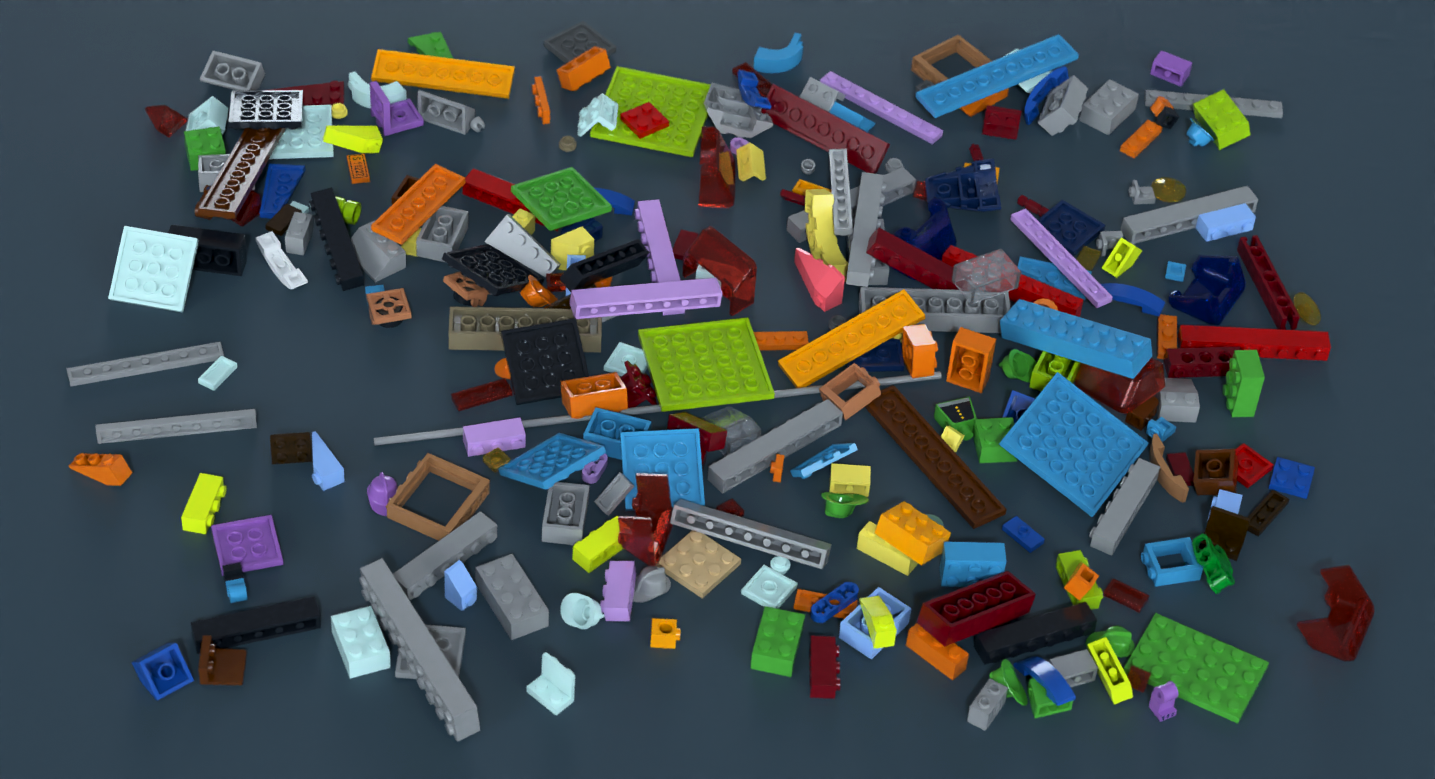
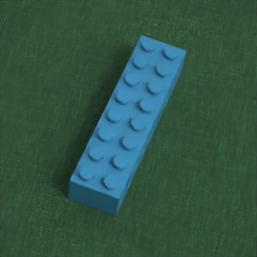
[1000,299,1152,379]

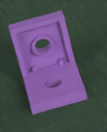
[370,81,424,136]

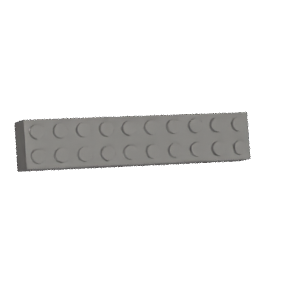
[359,558,480,742]

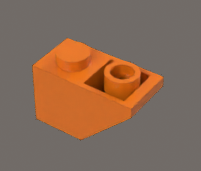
[1064,562,1099,600]

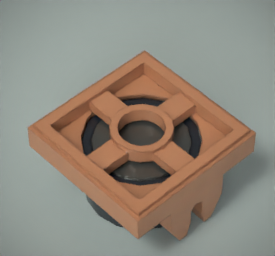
[443,272,489,307]
[366,288,412,328]

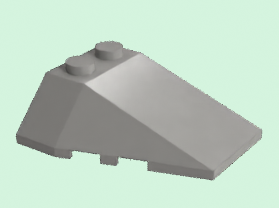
[704,83,773,138]

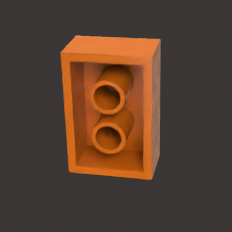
[946,327,996,393]
[561,372,628,419]

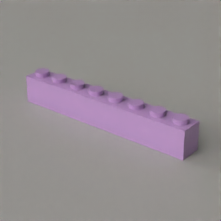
[634,199,685,315]
[570,278,722,319]

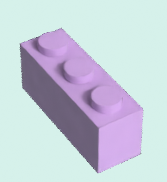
[463,417,526,457]
[600,561,637,621]

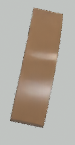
[1149,433,1189,503]

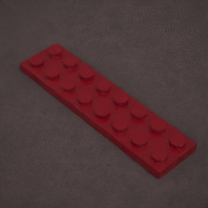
[761,84,890,174]

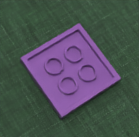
[211,515,283,576]

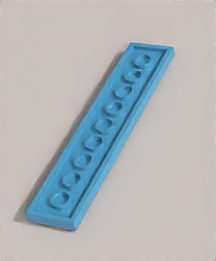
[916,34,1079,118]

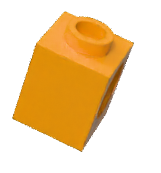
[651,618,681,649]

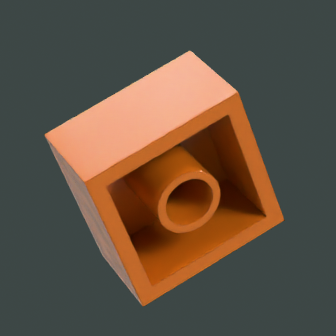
[902,324,938,378]

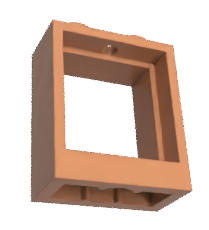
[819,363,881,420]

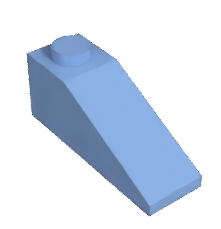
[312,431,345,491]

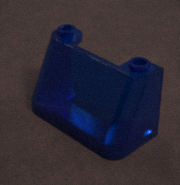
[889,197,957,280]
[1168,255,1246,325]

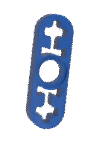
[810,582,859,623]

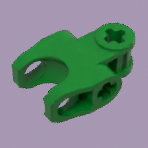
[1192,533,1235,594]

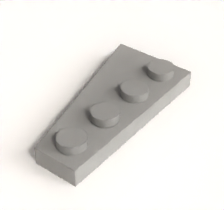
[484,214,561,278]

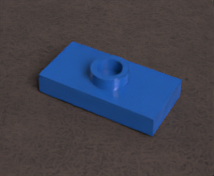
[1002,516,1045,553]

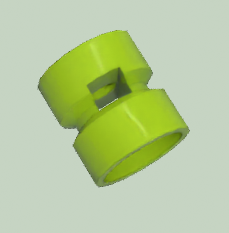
[335,196,361,225]

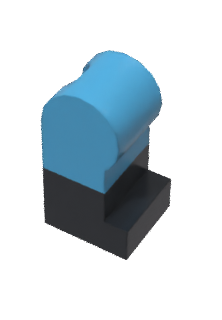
[222,562,247,603]

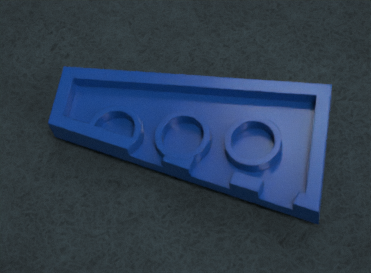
[260,164,305,219]

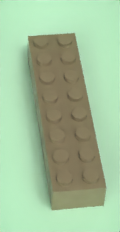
[449,307,602,353]

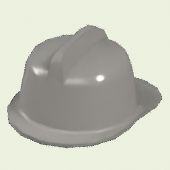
[633,566,671,602]

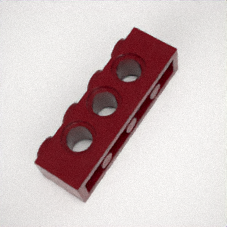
[1164,347,1241,378]

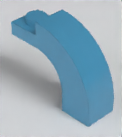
[753,33,803,73]

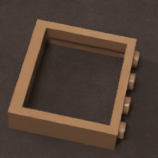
[911,35,992,84]
[386,453,490,541]

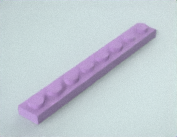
[820,71,943,144]
[1010,209,1113,308]

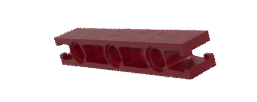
[1237,235,1300,330]

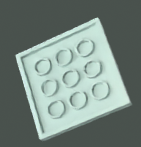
[269,105,334,160]
[108,226,199,313]

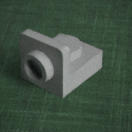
[1129,180,1156,204]
[1096,231,1123,256]

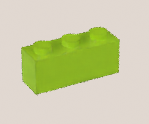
[1055,550,1103,609]

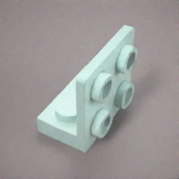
[578,93,618,137]
[526,652,575,715]

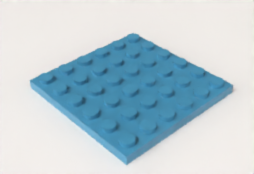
[999,372,1149,517]

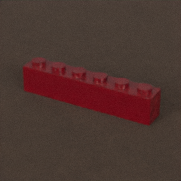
[866,227,972,290]

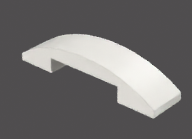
[256,231,308,289]

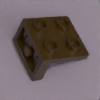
[270,432,312,465]
[1199,506,1250,561]

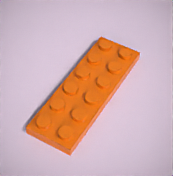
[371,164,465,245]

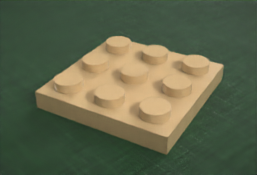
[656,530,741,598]

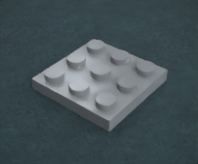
[395,625,466,679]

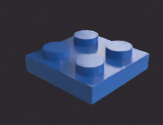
[1268,457,1315,499]

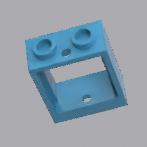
[1141,537,1203,587]

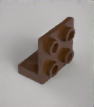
[198,635,247,685]

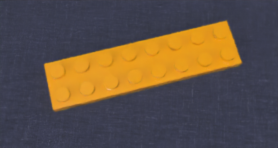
[371,49,515,99]
[778,289,925,388]

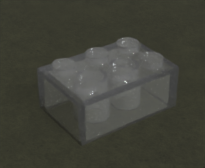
[952,249,1021,304]

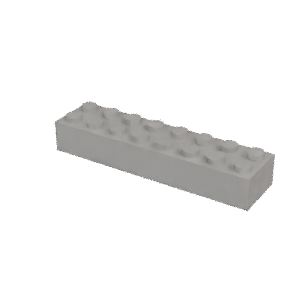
[858,287,1010,333]

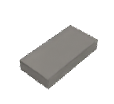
[594,472,634,516]

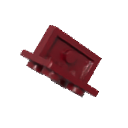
[982,105,1021,140]
[620,360,657,408]

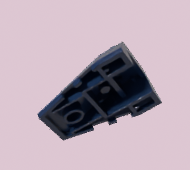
[925,159,1001,212]

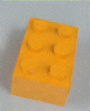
[875,501,951,566]

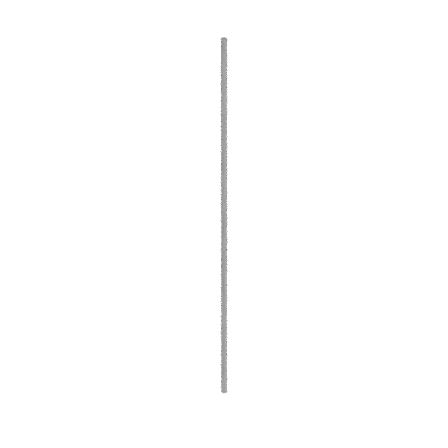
[374,371,941,446]

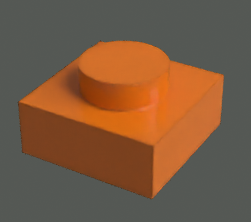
[770,454,784,483]

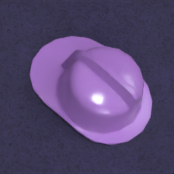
[367,472,398,516]

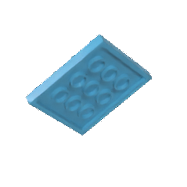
[620,428,705,511]
[498,433,606,489]

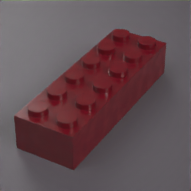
[917,571,1036,647]

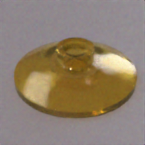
[1151,177,1186,202]
[1294,292,1321,325]

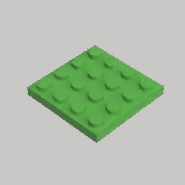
[511,167,612,231]

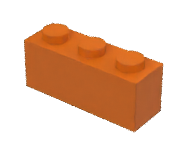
[557,46,611,91]
[906,623,969,681]

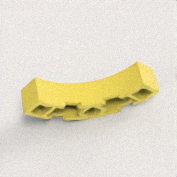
[805,189,849,282]

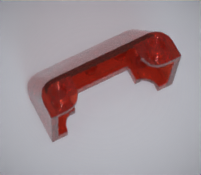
[699,127,735,208]

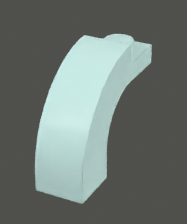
[348,71,406,109]

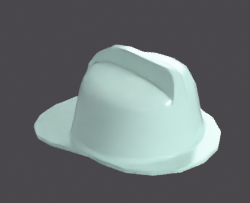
[560,593,605,629]

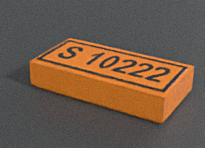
[347,154,370,184]

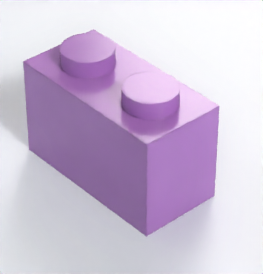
[1151,50,1192,86]

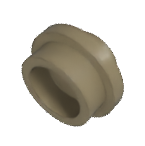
[559,136,577,152]

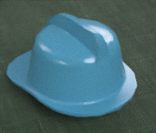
[1187,118,1214,147]

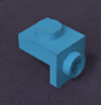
[1146,417,1176,442]

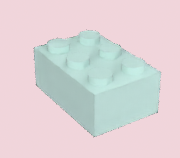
[331,606,390,678]

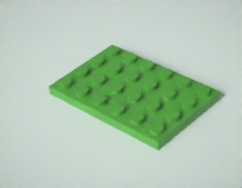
[1124,613,1269,724]

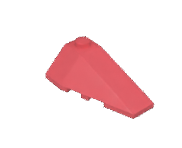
[794,247,845,312]

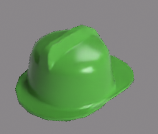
[999,349,1037,383]
[821,492,869,518]
[1086,626,1135,657]
[989,659,1028,706]

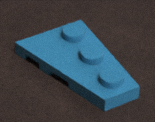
[790,443,858,479]

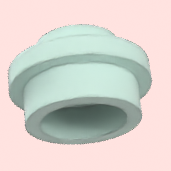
[770,556,790,575]

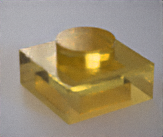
[483,448,510,473]

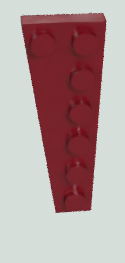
[268,81,344,107]

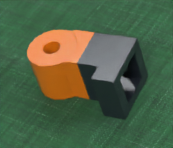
[1150,96,1180,129]

